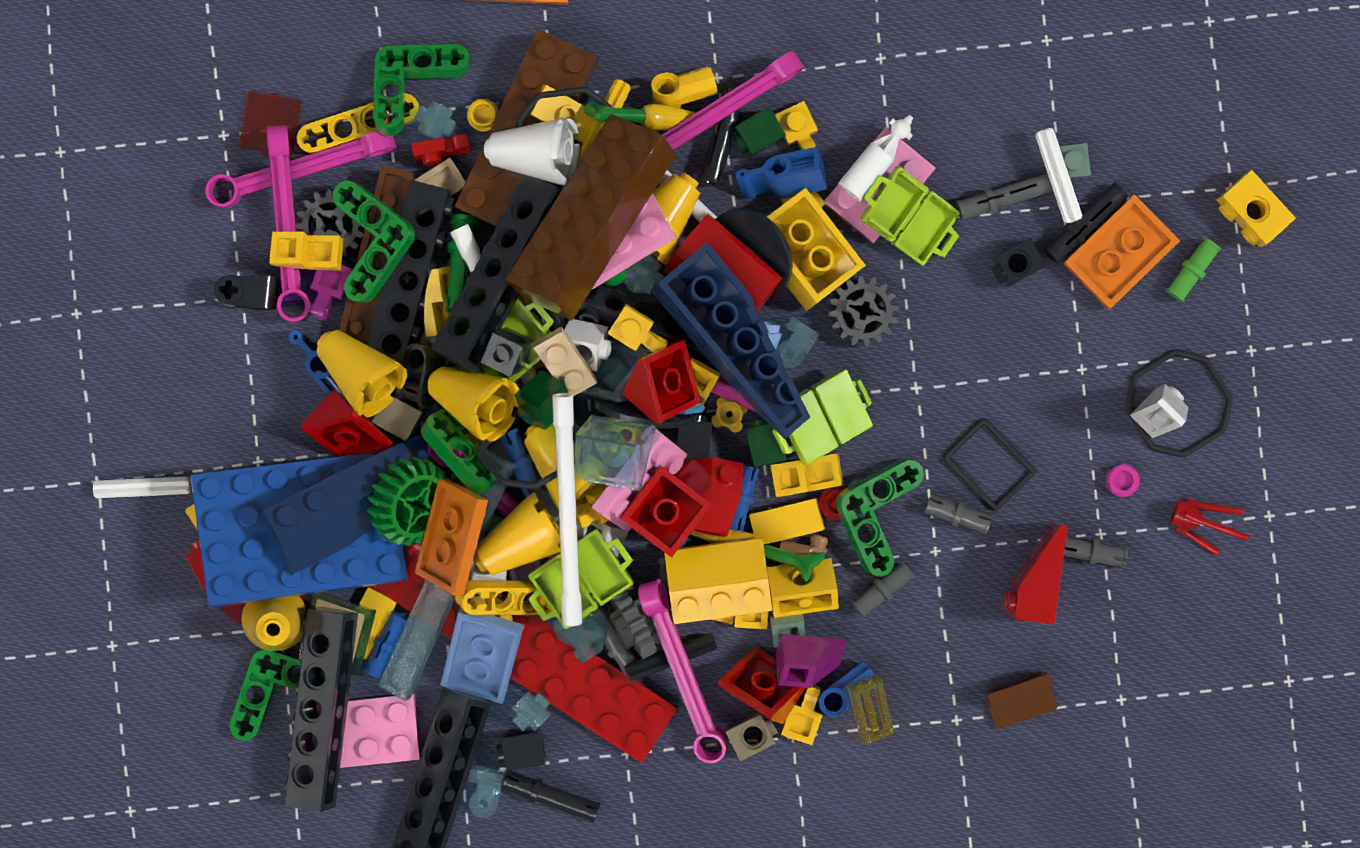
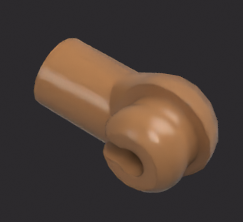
[779,535,828,555]

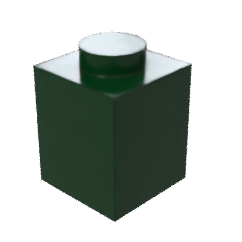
[733,107,786,158]
[514,370,568,430]
[745,418,786,468]

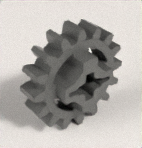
[296,189,363,258]
[828,276,899,347]
[609,590,657,659]

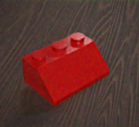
[663,214,782,313]

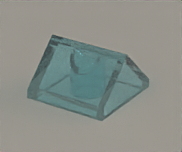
[580,339,653,402]
[575,415,656,490]

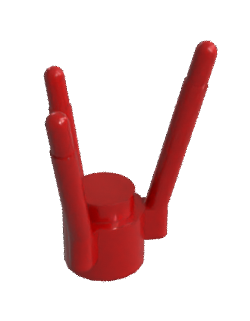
[1170,498,1249,555]

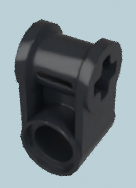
[214,275,279,310]
[395,344,446,409]

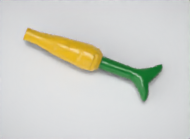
[584,103,712,130]
[689,529,825,582]

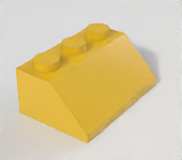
[767,188,866,311]
[664,537,773,624]

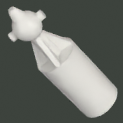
[838,115,913,202]

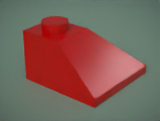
[673,457,744,537]

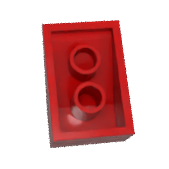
[1002,524,1068,625]

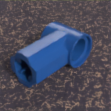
[817,661,880,717]

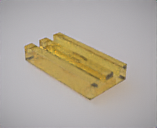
[848,674,894,745]

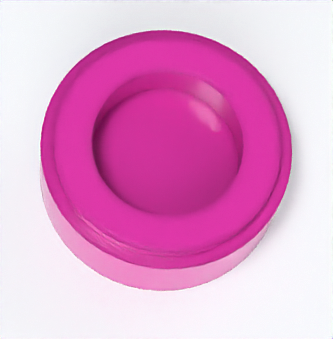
[1105,464,1140,497]

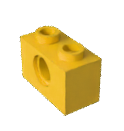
[1216,170,1296,247]
[767,558,839,618]

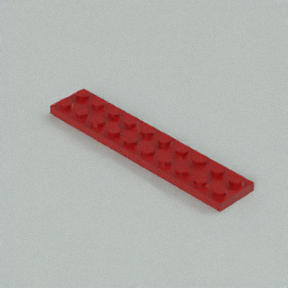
[371,545,678,763]

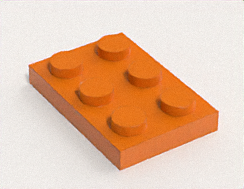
[1063,194,1180,310]
[415,478,488,596]

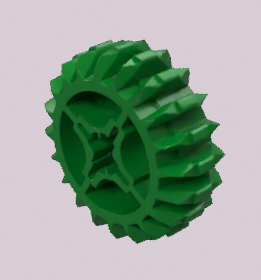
[366,456,447,546]

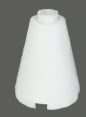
[484,118,580,185]

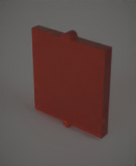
[239,92,302,157]

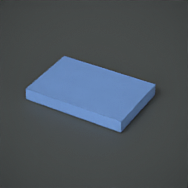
[440,607,524,704]

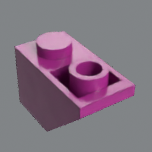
[775,634,846,688]

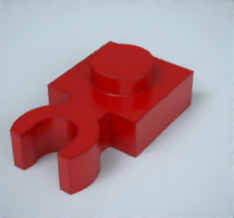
[411,134,471,167]

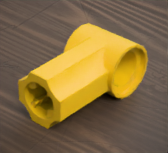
[651,66,717,108]

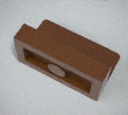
[983,671,1057,729]

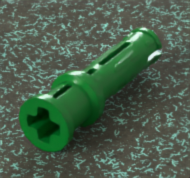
[445,214,479,314]

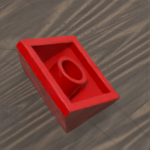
[622,339,701,424]
[301,389,394,457]
[619,465,712,558]
[718,647,805,724]

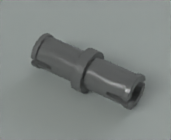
[924,494,993,535]
[1064,536,1128,568]
[851,561,915,618]

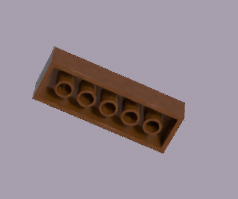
[455,29,598,228]
[505,114,677,321]

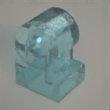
[776,317,820,368]
[554,613,609,663]
[468,765,505,819]

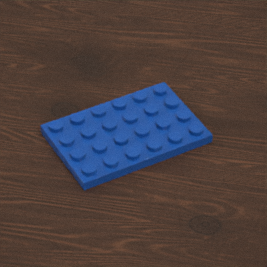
[190,452,408,608]

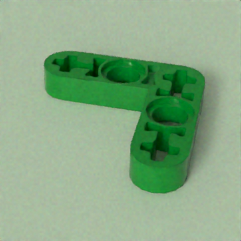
[373,44,471,136]
[333,181,415,303]
[421,408,497,494]
[835,458,924,577]
[229,650,325,741]

